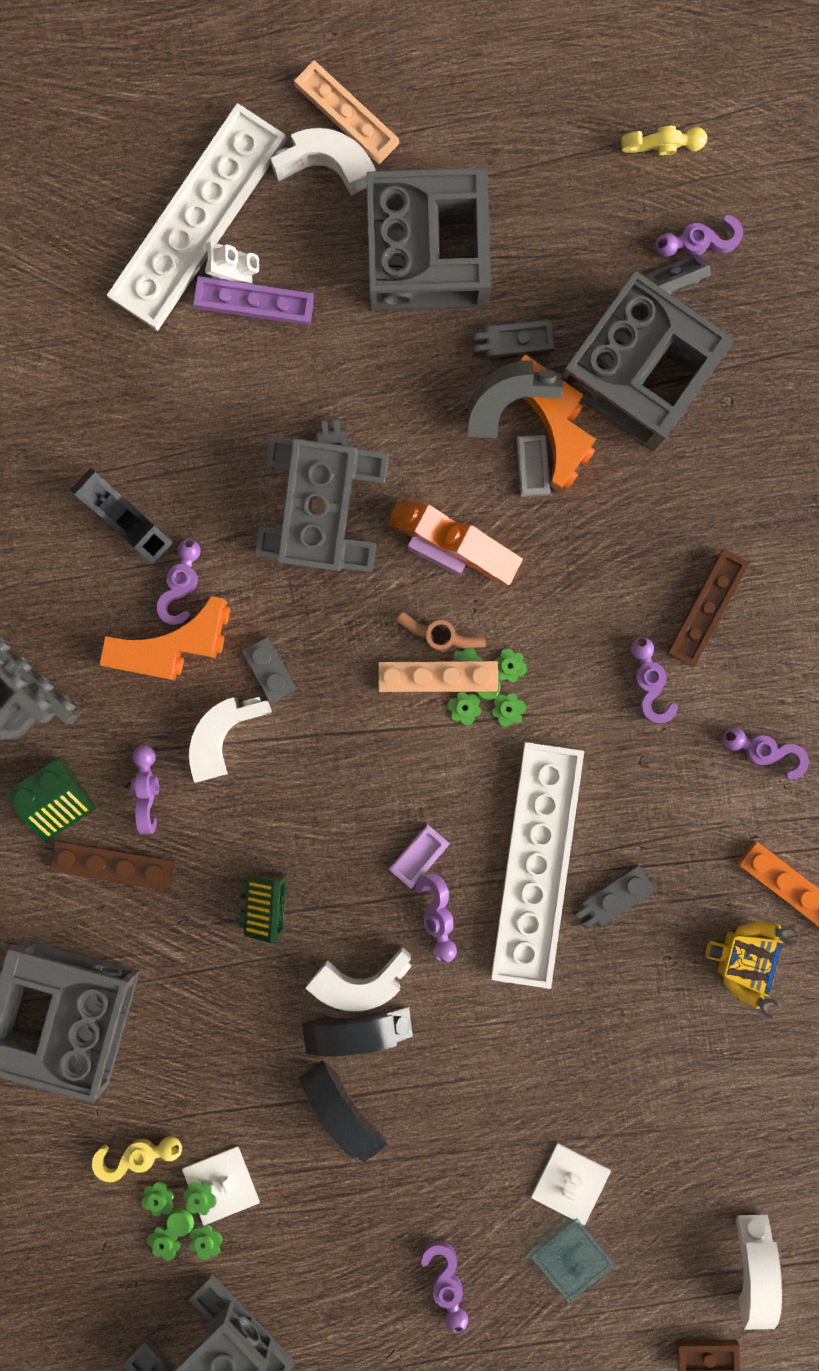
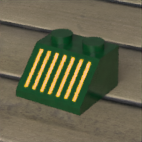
[4,759,97,841]
[239,872,287,943]

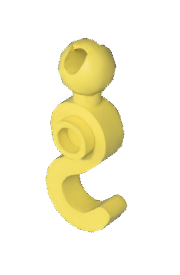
[621,126,707,155]
[92,1136,182,1182]

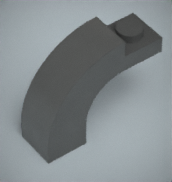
[467,361,563,438]

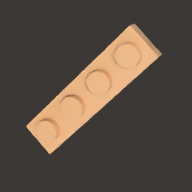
[294,60,399,164]
[379,661,498,692]

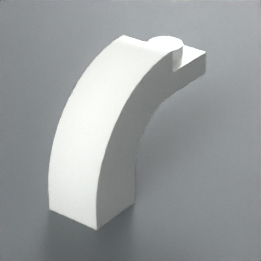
[270,128,376,195]
[189,697,272,783]
[306,947,411,1011]
[736,1215,782,1330]

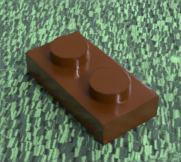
[677,1340,741,1371]

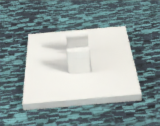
[531,1143,611,1225]
[182,1146,260,1226]

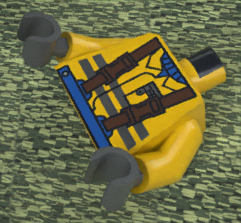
[705,921,799,1018]

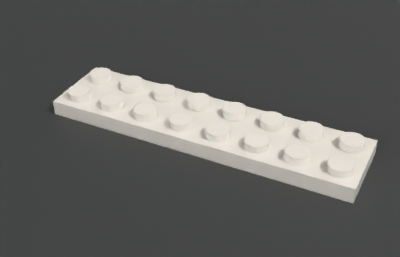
[107,103,287,331]
[491,742,584,989]

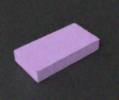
[408,537,466,577]
[389,824,450,889]

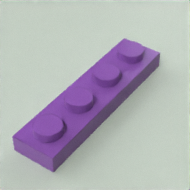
[193,276,315,326]

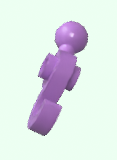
[656,215,743,257]
[157,539,201,626]
[631,637,678,723]
[723,727,809,780]
[131,745,159,834]
[415,874,457,963]
[421,1240,468,1333]

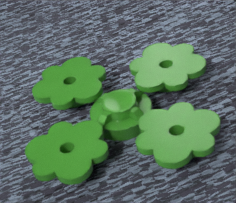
[448,648,527,727]
[142,1180,222,1261]

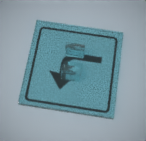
[531,1218,615,1303]

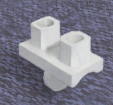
[205,241,259,284]

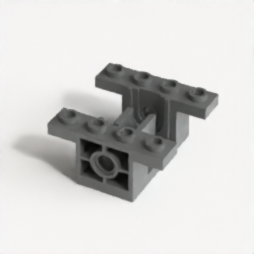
[255,436,389,573]
[0,637,80,740]
[123,1274,295,1371]

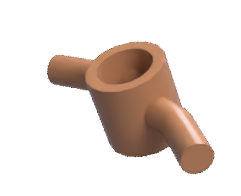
[397,612,486,652]

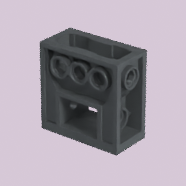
[367,168,491,311]
[562,270,735,452]
[0,940,140,1103]

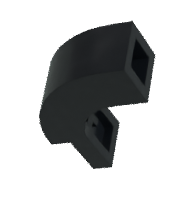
[70,468,173,564]
[302,1006,413,1056]
[299,1060,388,1163]

